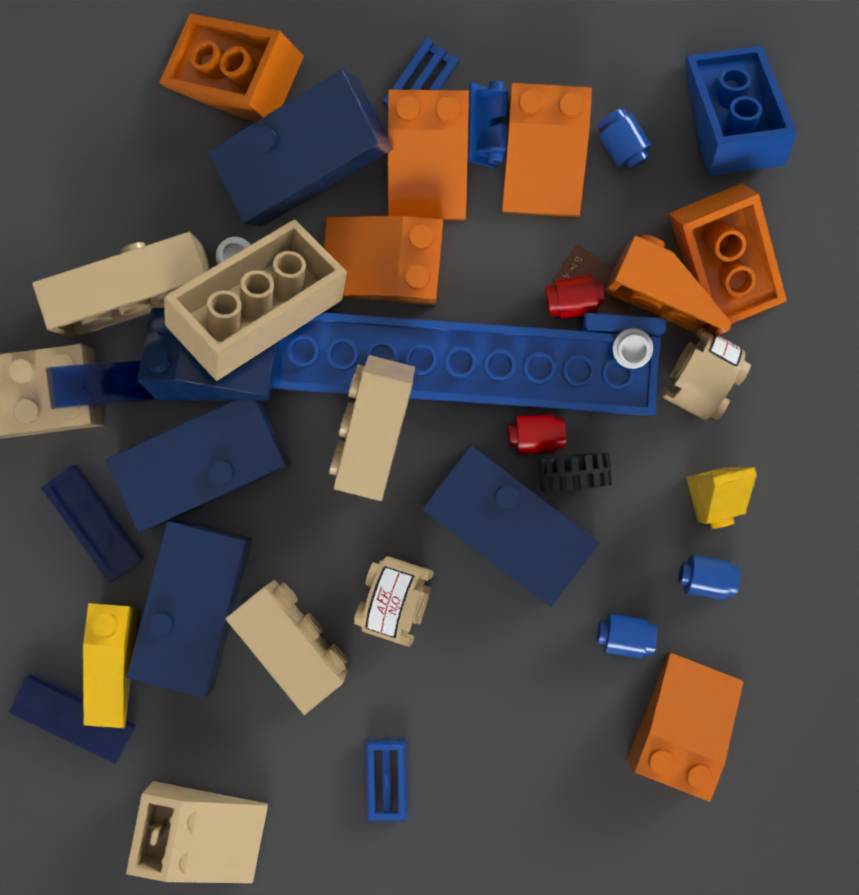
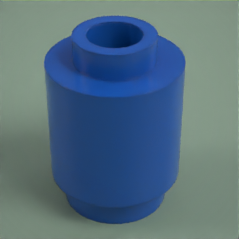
[597,107,652,170]
[678,555,741,600]
[596,613,657,659]

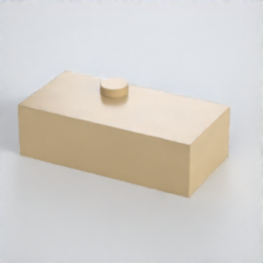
[164,219,347,381]
[32,232,212,339]

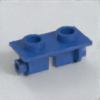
[468,81,508,169]

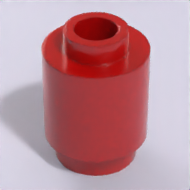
[545,274,604,319]
[507,414,566,455]

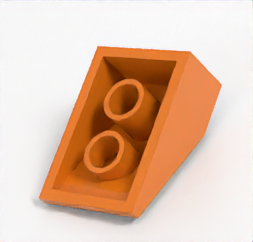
[159,13,304,122]
[502,83,592,217]
[388,90,469,220]
[668,183,787,324]
[324,216,443,306]
[604,235,732,336]
[627,652,744,802]

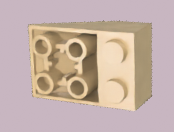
[126,781,269,883]

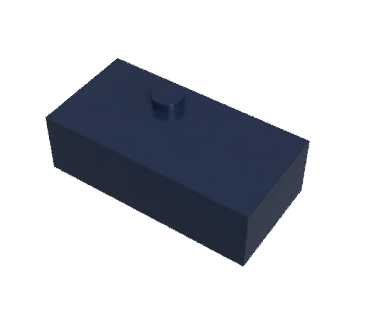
[208,69,393,227]
[105,400,291,533]
[422,445,600,607]
[127,519,252,698]

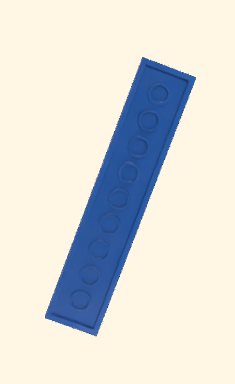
[271,313,661,416]

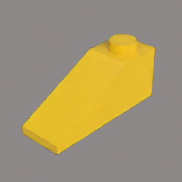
[686,467,757,529]
[83,603,139,728]

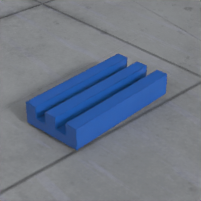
[383,38,459,108]
[581,313,666,337]
[366,738,407,822]

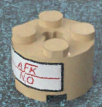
[662,328,751,421]
[354,556,434,647]

